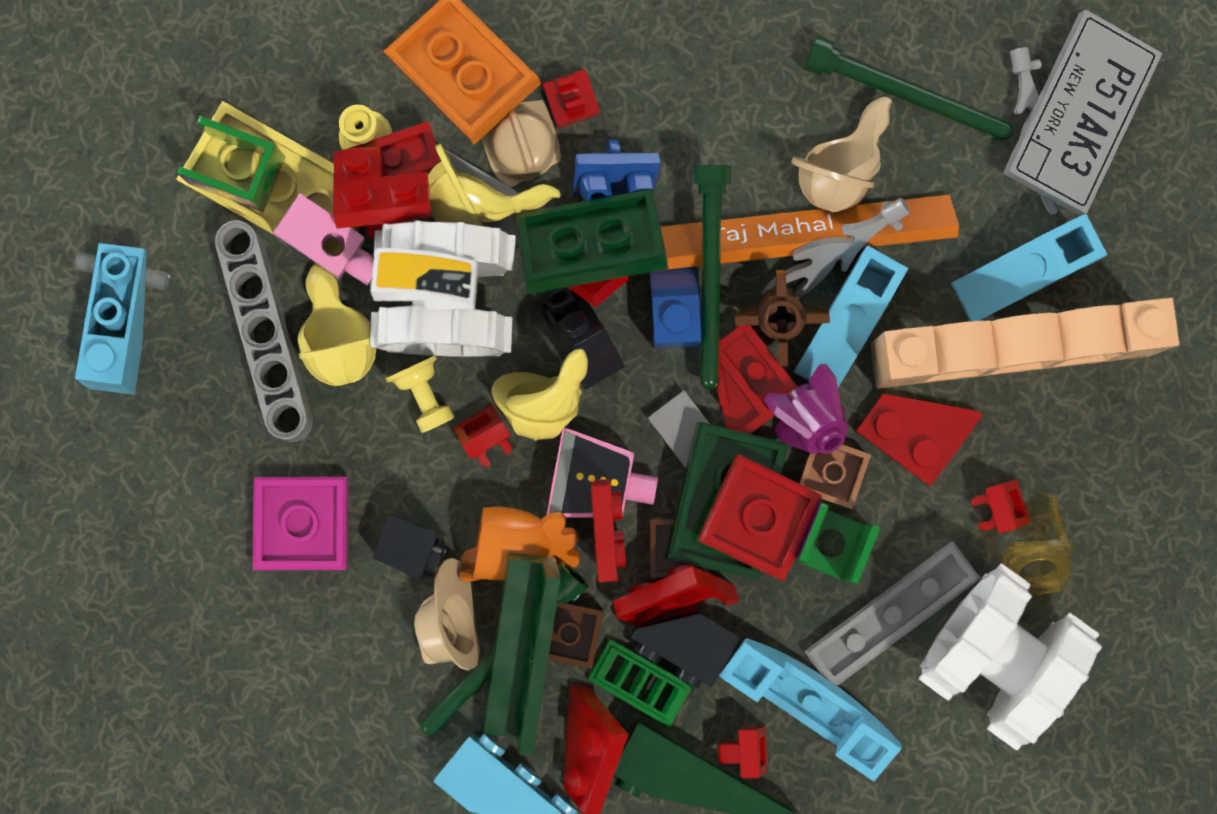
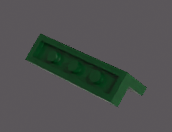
[482,553,561,755]

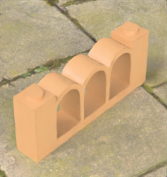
[870,298,1179,389]

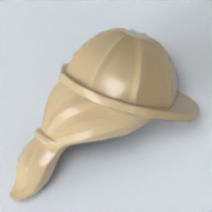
[791,97,893,212]

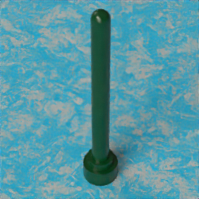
[804,35,1014,140]
[694,165,731,390]
[421,561,589,735]

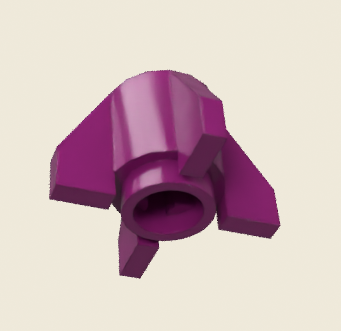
[764,364,849,454]

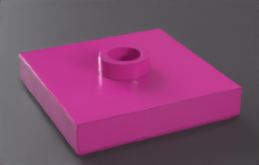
[253,477,349,570]

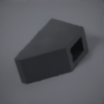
[535,287,625,390]
[372,514,449,579]
[631,612,741,689]

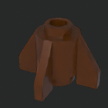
[735,270,830,366]

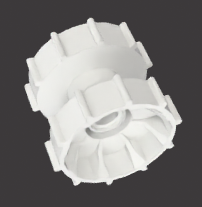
[370,221,516,357]
[919,563,1102,751]

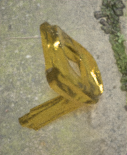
[1002,496,1074,595]

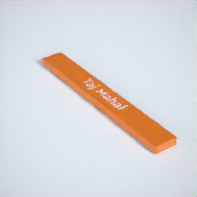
[659,195,959,271]

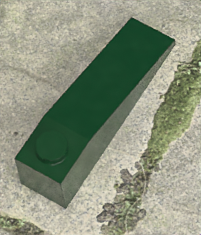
[614,719,800,814]

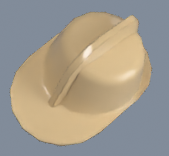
[481,100,561,187]
[414,558,481,671]

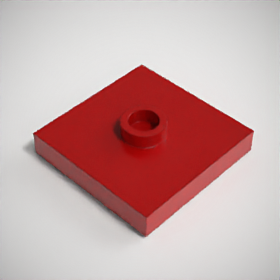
[697,455,823,581]

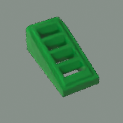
[588,639,692,727]

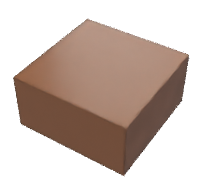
[798,444,871,510]

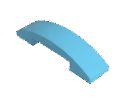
[719,638,902,781]

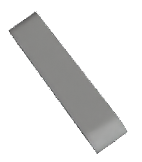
[215,220,313,442]

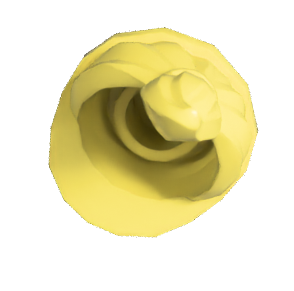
[428,143,561,227]
[297,264,376,386]
[491,349,588,441]

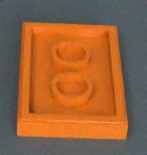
[384,0,542,145]

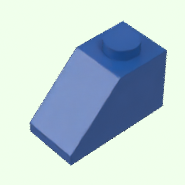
[649,267,701,349]

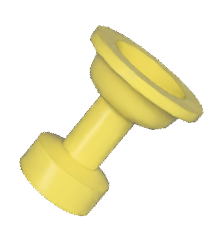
[339,105,392,150]
[385,355,455,433]

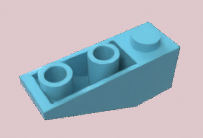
[951,213,1107,322]
[75,243,147,395]
[793,245,908,387]
[433,733,578,814]

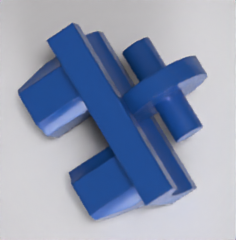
[571,139,660,201]

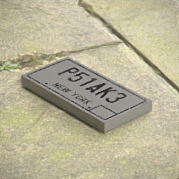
[1003,10,1162,216]

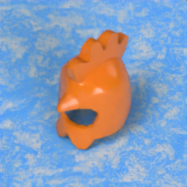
[459,506,580,582]

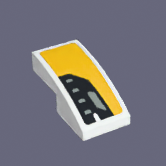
[371,248,478,309]

